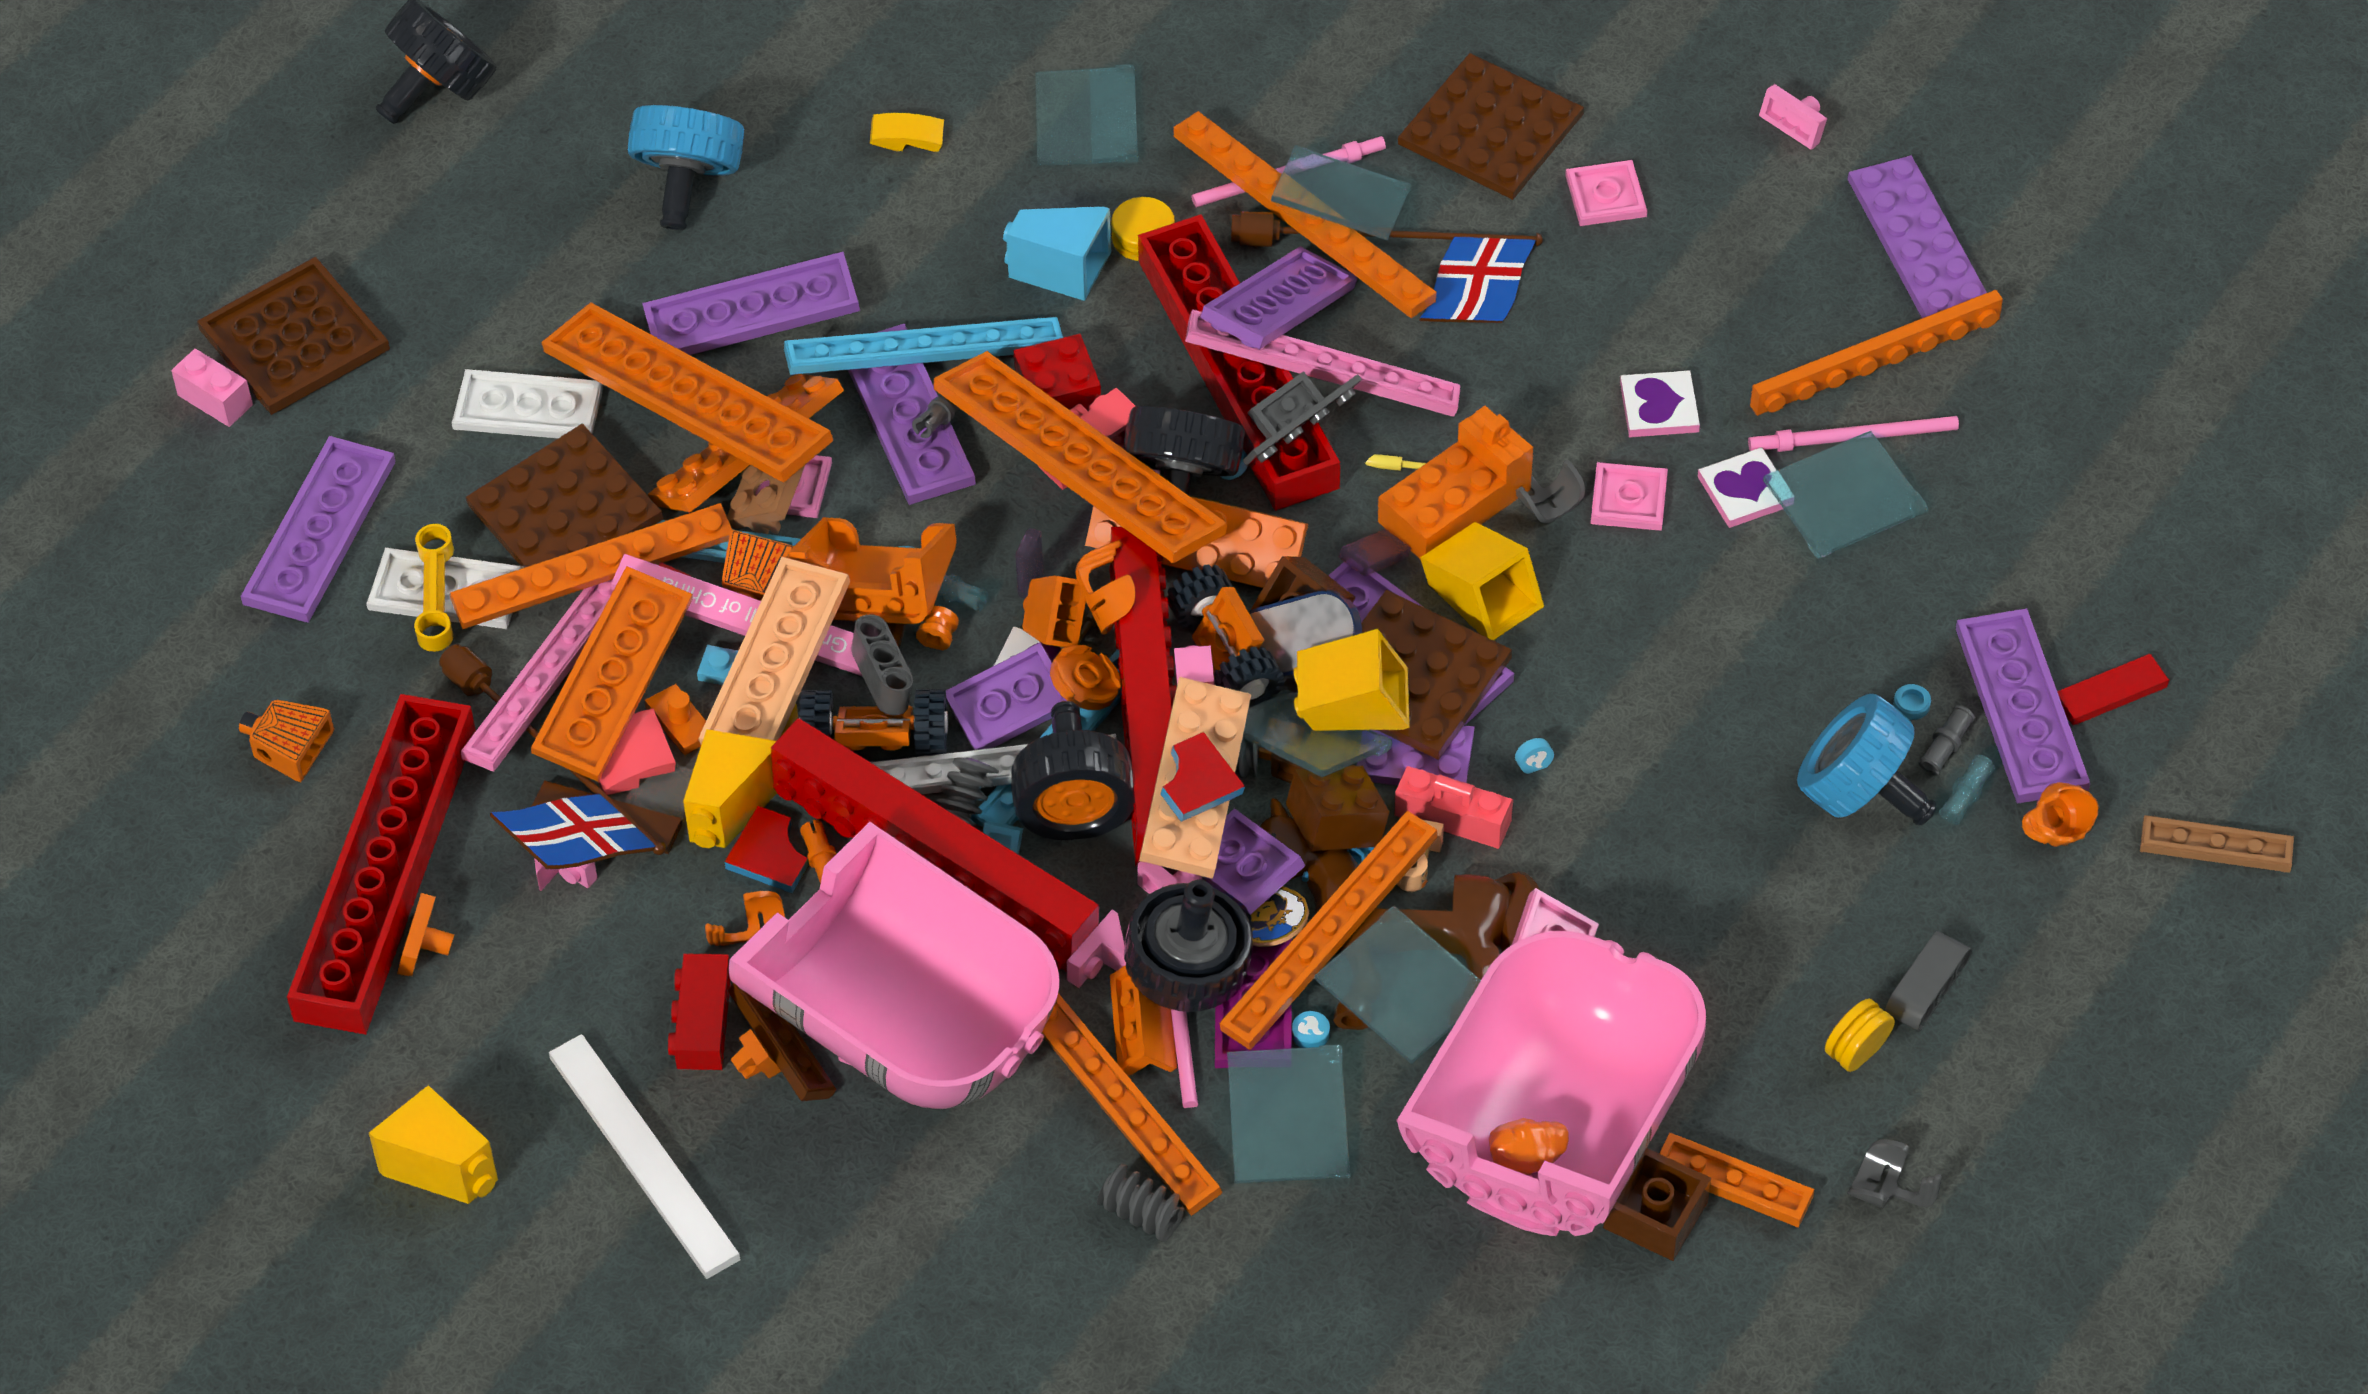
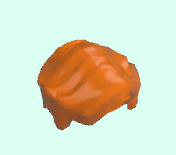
[2022,782,2099,847]
[1489,1118,1569,1175]

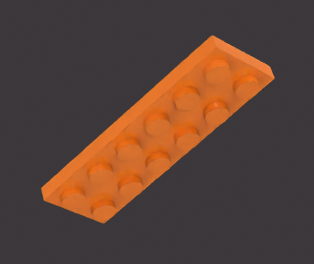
[647,374,844,512]
[1085,496,1308,588]
[531,566,693,782]

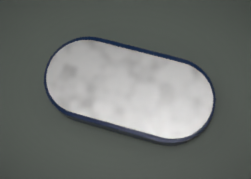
[1248,590,1362,677]

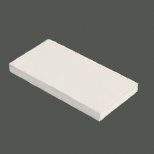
[452,369,603,438]
[367,547,524,629]

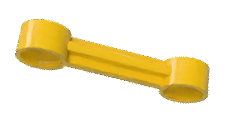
[414,524,454,652]

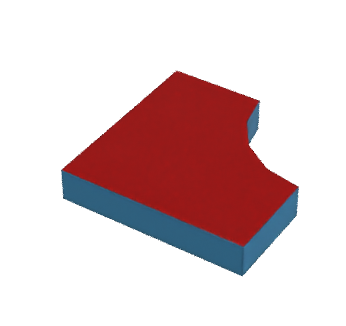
[1161,732,1245,822]
[725,806,809,893]

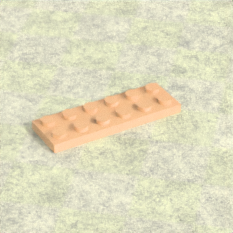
[698,557,850,744]
[1139,677,1251,879]

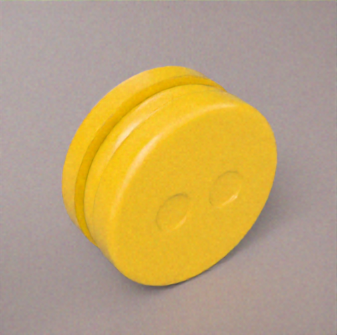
[1111,197,1175,261]
[1825,998,1895,1072]

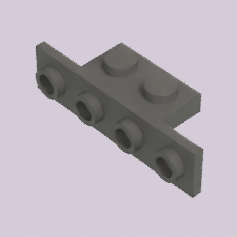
[1243,371,1362,466]

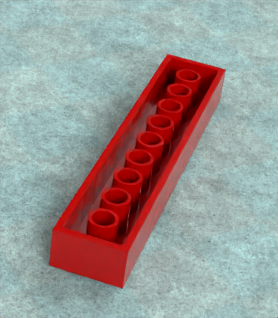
[1138,214,1340,511]
[1109,527,1176,866]
[287,694,476,1035]
[771,718,1099,972]

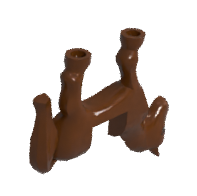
[1260,798,1541,1030]

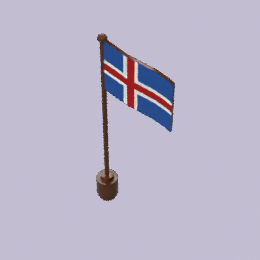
[1231,211,1543,323]
[439,644,666,869]

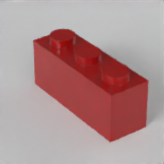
[668,954,731,1070]

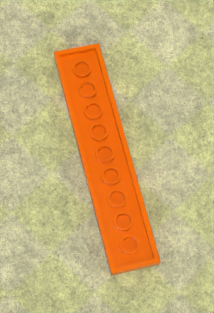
[541,302,833,483]
[934,351,1227,563]

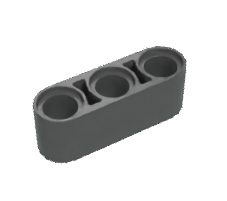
[851,614,913,715]
[1885,931,1972,1032]

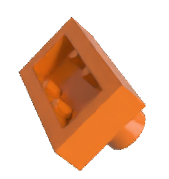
[645,684,706,756]
[397,893,454,976]

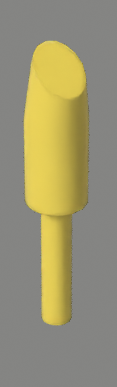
[1365,454,1426,471]

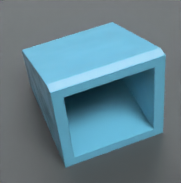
[1003,207,1111,301]

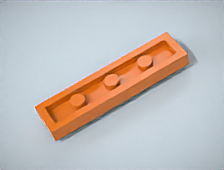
[1659,1133,1814,1228]

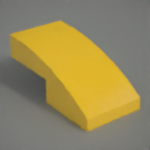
[870,113,944,152]

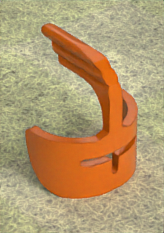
[1075,540,1135,634]
[705,891,785,946]

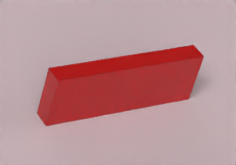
[2057,654,2169,726]

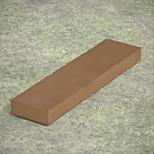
[2140,815,2294,873]

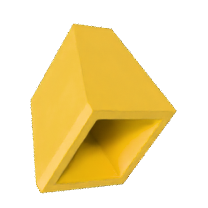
[1420,522,1544,640]
[1294,629,1410,731]
[683,729,777,848]
[369,1085,498,1204]

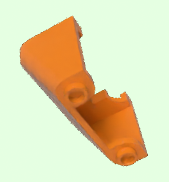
[788,517,957,624]

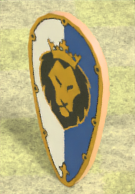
[1213,886,1309,947]

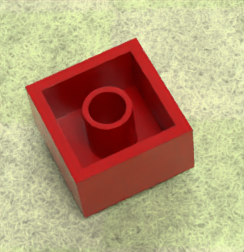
[1013,333,1101,411]

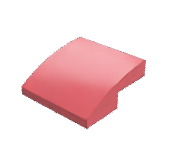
[598,708,676,795]

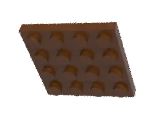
[1398,53,1584,200]
[197,257,390,415]
[465,423,663,568]
[1361,590,1512,760]

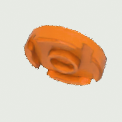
[1050,645,1121,710]

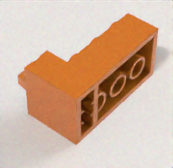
[1378,406,1533,560]

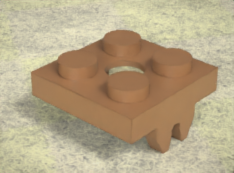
[727,464,806,534]

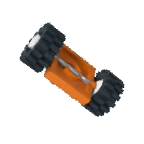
[1166,565,1284,712]
[799,689,948,756]

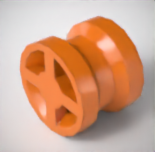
[916,606,959,650]

